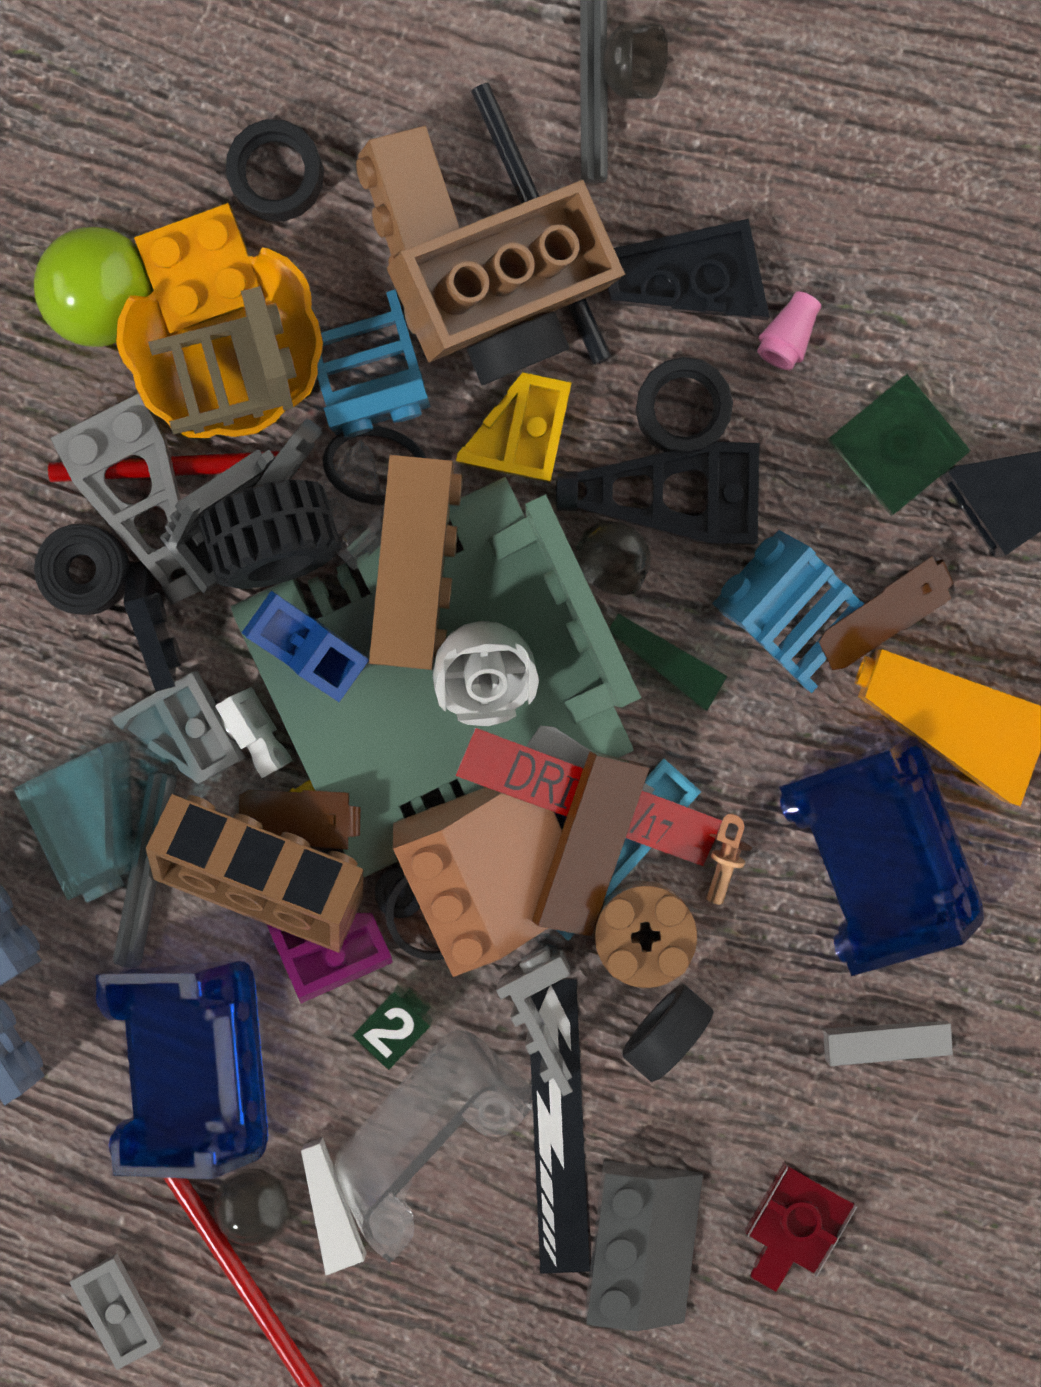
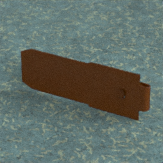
[818,556,954,670]
[239,789,361,850]

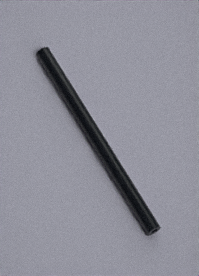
[471,83,612,365]

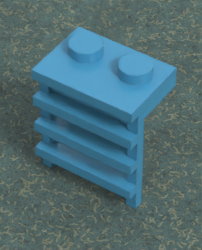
[317,289,431,438]
[712,530,865,693]

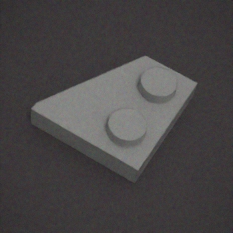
[111,671,246,784]

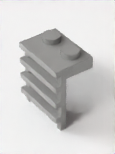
[496,945,573,1097]

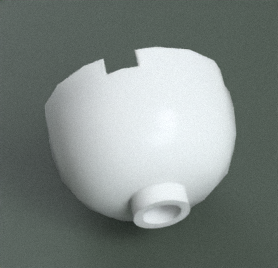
[433,621,539,726]

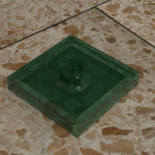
[827,374,971,516]

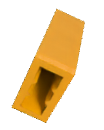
[855,649,1041,807]

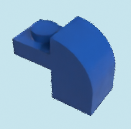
[242,590,369,702]

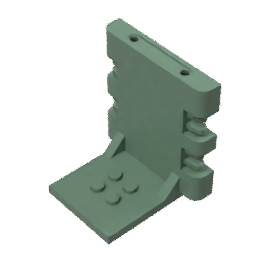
[231,477,641,878]

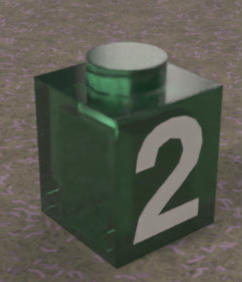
[352,985,433,1070]

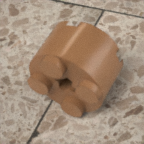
[593,881,697,988]

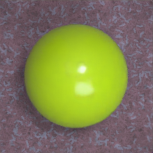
[34,227,154,347]

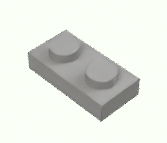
[69,1254,164,1370]

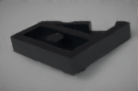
[123,561,183,692]

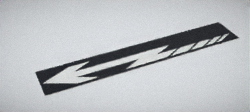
[530,979,590,1274]

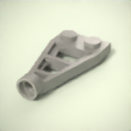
[50,393,201,605]

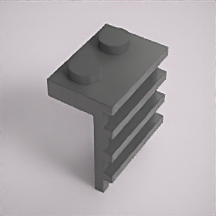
[160,449,275,594]

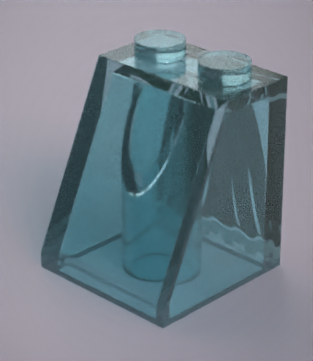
[13,741,133,903]

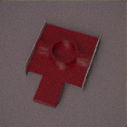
[745,1162,857,1292]

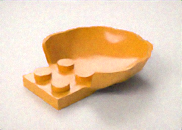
[116,203,323,438]

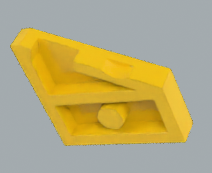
[456,372,572,483]

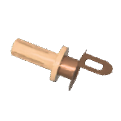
[706,814,752,905]

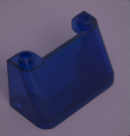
[779,736,984,976]
[96,961,268,1179]

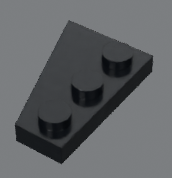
[607,219,770,321]

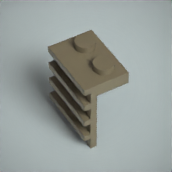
[148,286,297,435]

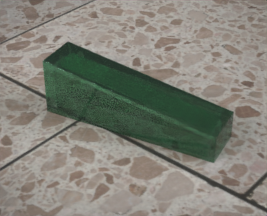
[609,613,727,711]

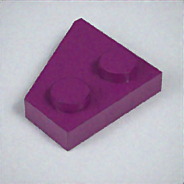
[266,913,393,1004]

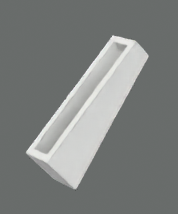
[301,1137,366,1275]

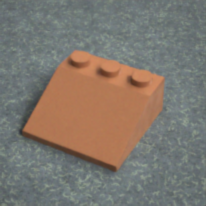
[393,787,562,977]

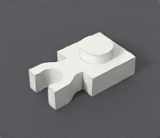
[215,687,293,778]

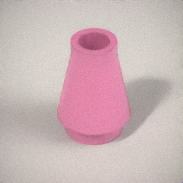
[757,291,821,370]

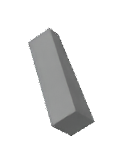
[823,1021,953,1066]

